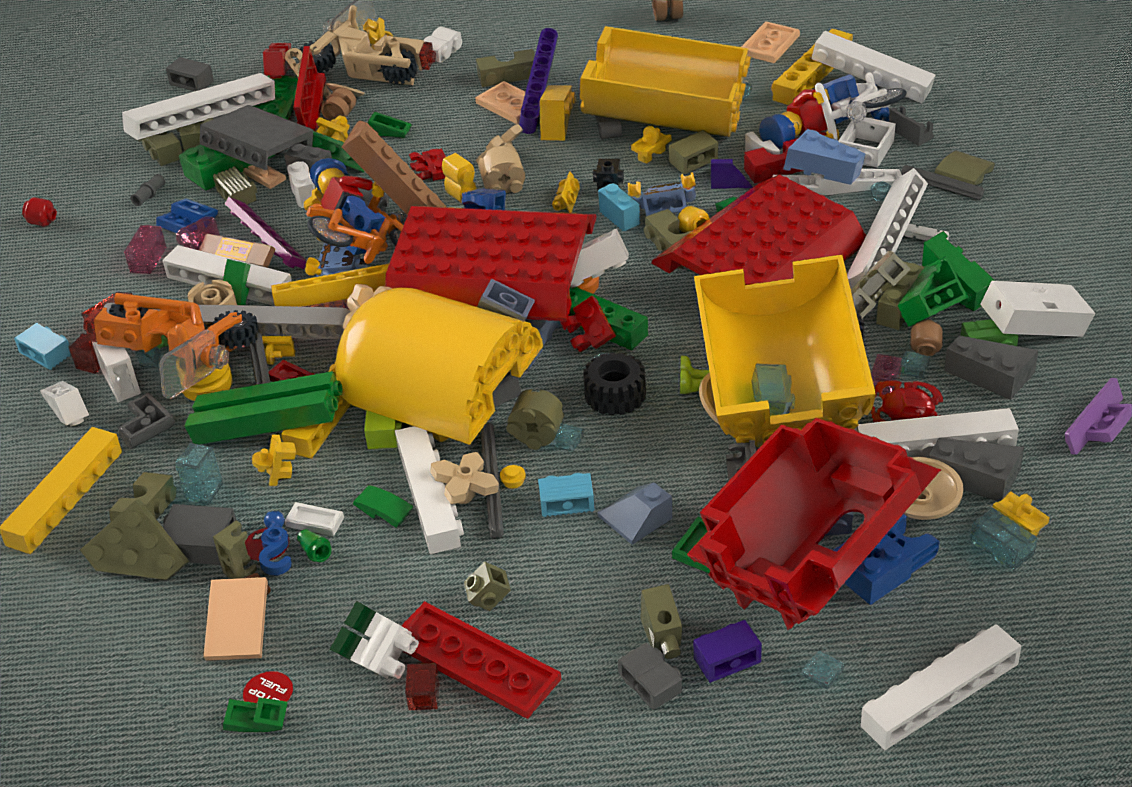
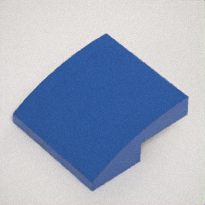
[156,199,218,238]

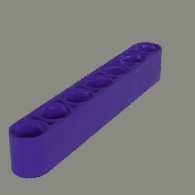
[519,28,558,134]

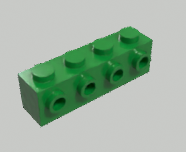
[569,286,648,351]

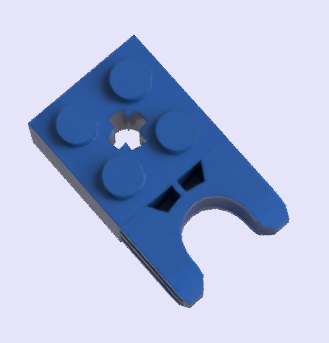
[462,188,506,210]
[833,514,940,605]

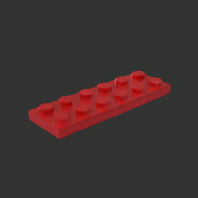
[401,601,562,719]

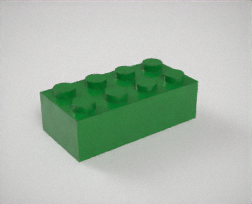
[178,144,275,191]

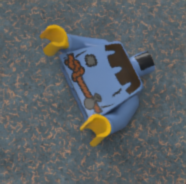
[628,172,696,216]
[305,223,371,277]

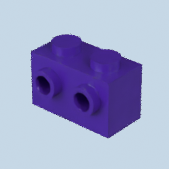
[693,620,762,683]

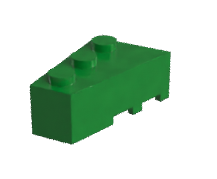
[922,231,995,311]
[898,255,968,327]

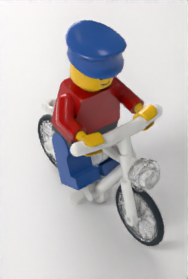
[759,72,907,149]

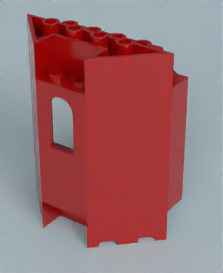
[687,418,942,630]

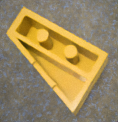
[540,85,575,141]

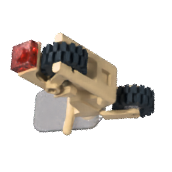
[300,0,436,85]

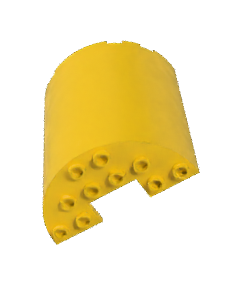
[580,26,751,137]
[694,255,876,447]

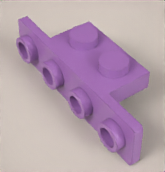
[1065,378,1132,455]

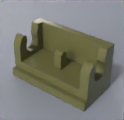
[213,520,257,579]

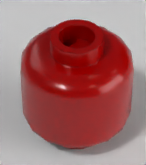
[22,197,57,227]

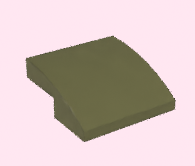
[934,150,995,185]

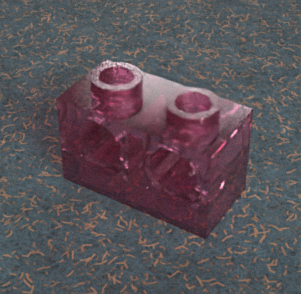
[124,225,167,274]

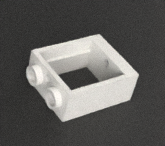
[838,116,896,168]
[89,333,141,402]

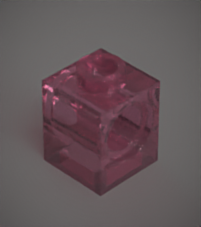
[871,354,902,394]

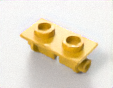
[552,171,580,213]

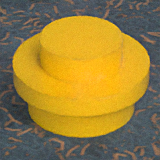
[500,465,526,489]

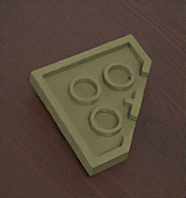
[80,499,190,580]

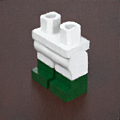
[329,601,419,679]

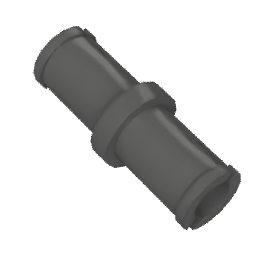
[130,174,166,206]

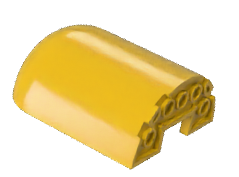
[335,288,543,445]

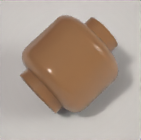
[910,319,943,357]

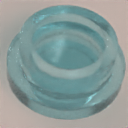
[870,181,891,201]

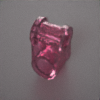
[176,217,220,250]

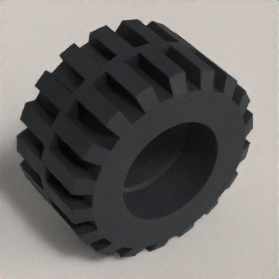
[583,352,646,415]

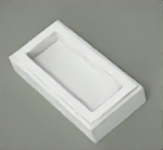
[285,502,344,537]

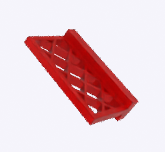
[293,46,326,132]

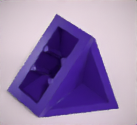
[711,159,753,189]

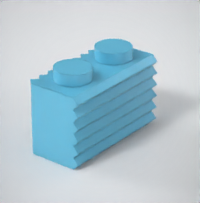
[598,183,641,231]
[14,323,71,370]
[538,473,595,517]

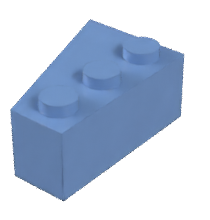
[783,129,866,185]

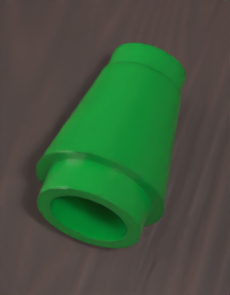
[297,529,332,562]

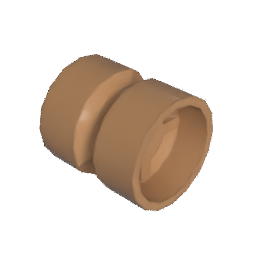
[321,87,356,122]

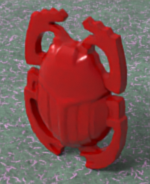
[870,380,943,423]

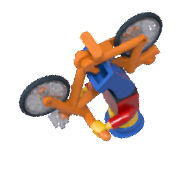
[306,158,407,264]

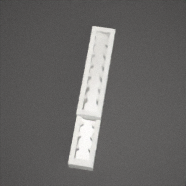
[773,169,902,196]

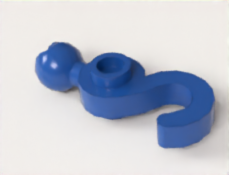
[259,511,291,575]

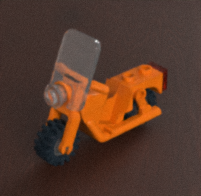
[83,293,258,399]

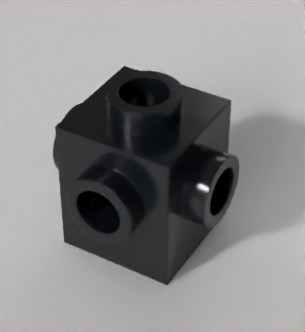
[593,159,624,191]

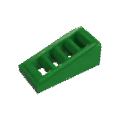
[367,112,412,138]

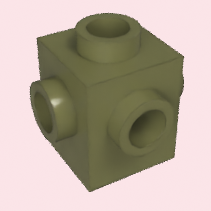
[464,562,511,611]

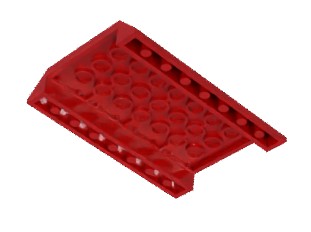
[651,174,866,285]
[385,206,597,322]

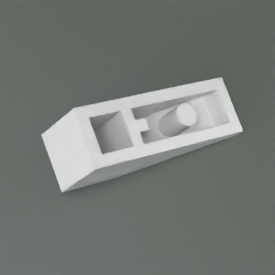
[40,381,89,426]

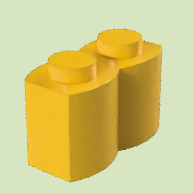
[442,153,477,203]

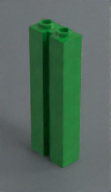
[184,371,343,445]

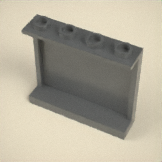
[200,105,313,170]

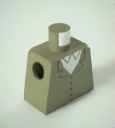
[640,584,682,659]

